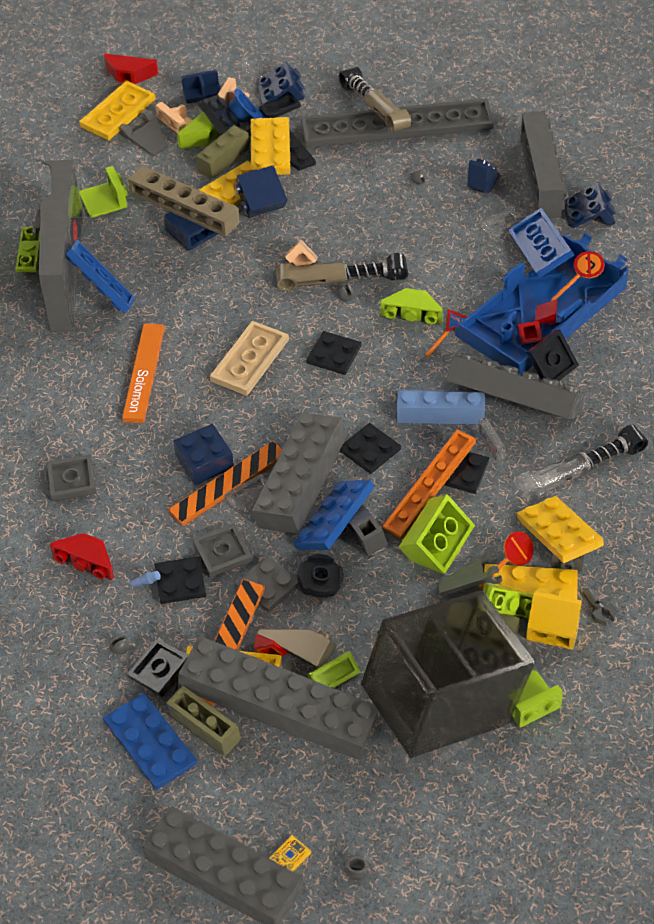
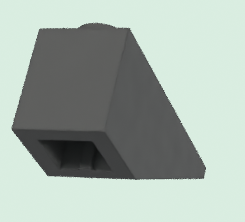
[347,504,388,556]

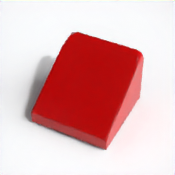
[535,300,558,325]
[516,321,542,345]
[254,634,287,656]

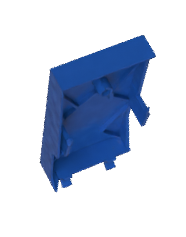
[455,233,629,373]

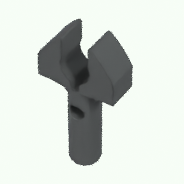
[583,587,616,625]

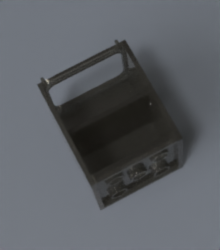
[361,590,536,758]

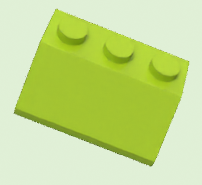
[399,494,475,575]

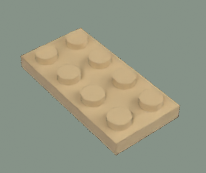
[210,321,289,396]

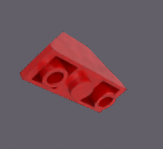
[104,53,159,84]
[50,533,114,581]

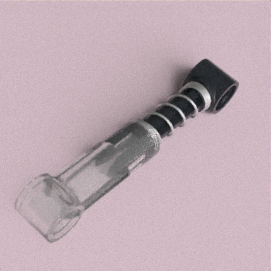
[514,424,648,503]

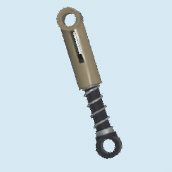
[339,67,411,132]
[275,253,409,291]

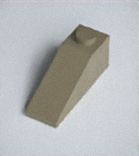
[257,629,337,668]

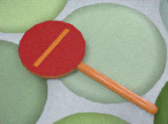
[478,531,534,588]

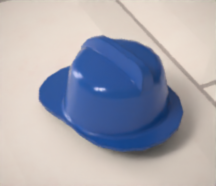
[227,88,265,122]

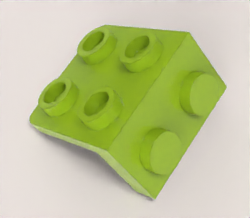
[79,166,128,218]
[496,670,563,728]

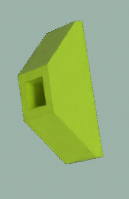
[177,112,220,149]
[15,227,40,272]
[380,288,443,324]
[479,582,533,618]

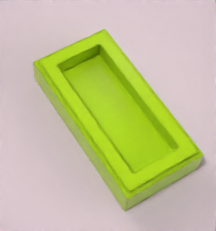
[307,651,361,688]

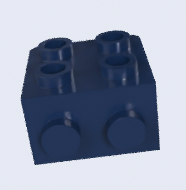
[257,62,305,104]
[564,182,616,228]

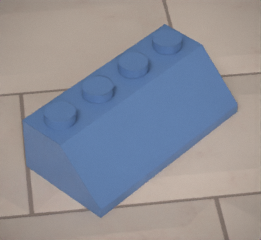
[397,389,485,424]

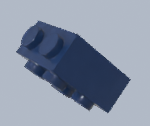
[234,165,287,218]
[164,212,218,251]

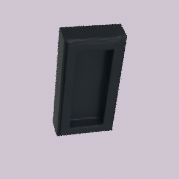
[259,94,301,118]

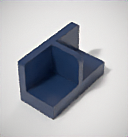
[181,70,221,104]

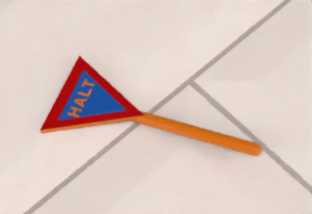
[425,309,467,358]

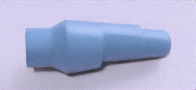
[129,571,160,586]

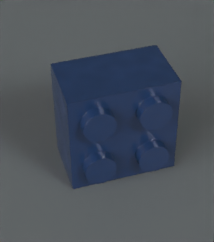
[173,424,234,485]

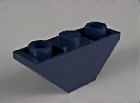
[467,158,500,194]

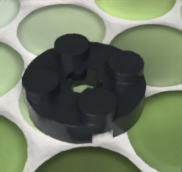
[297,554,344,597]

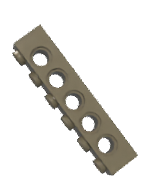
[128,165,240,237]

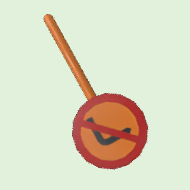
[551,251,605,301]

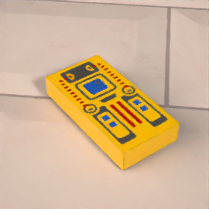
[269,835,311,871]

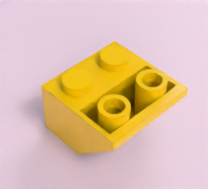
[526,591,582,650]

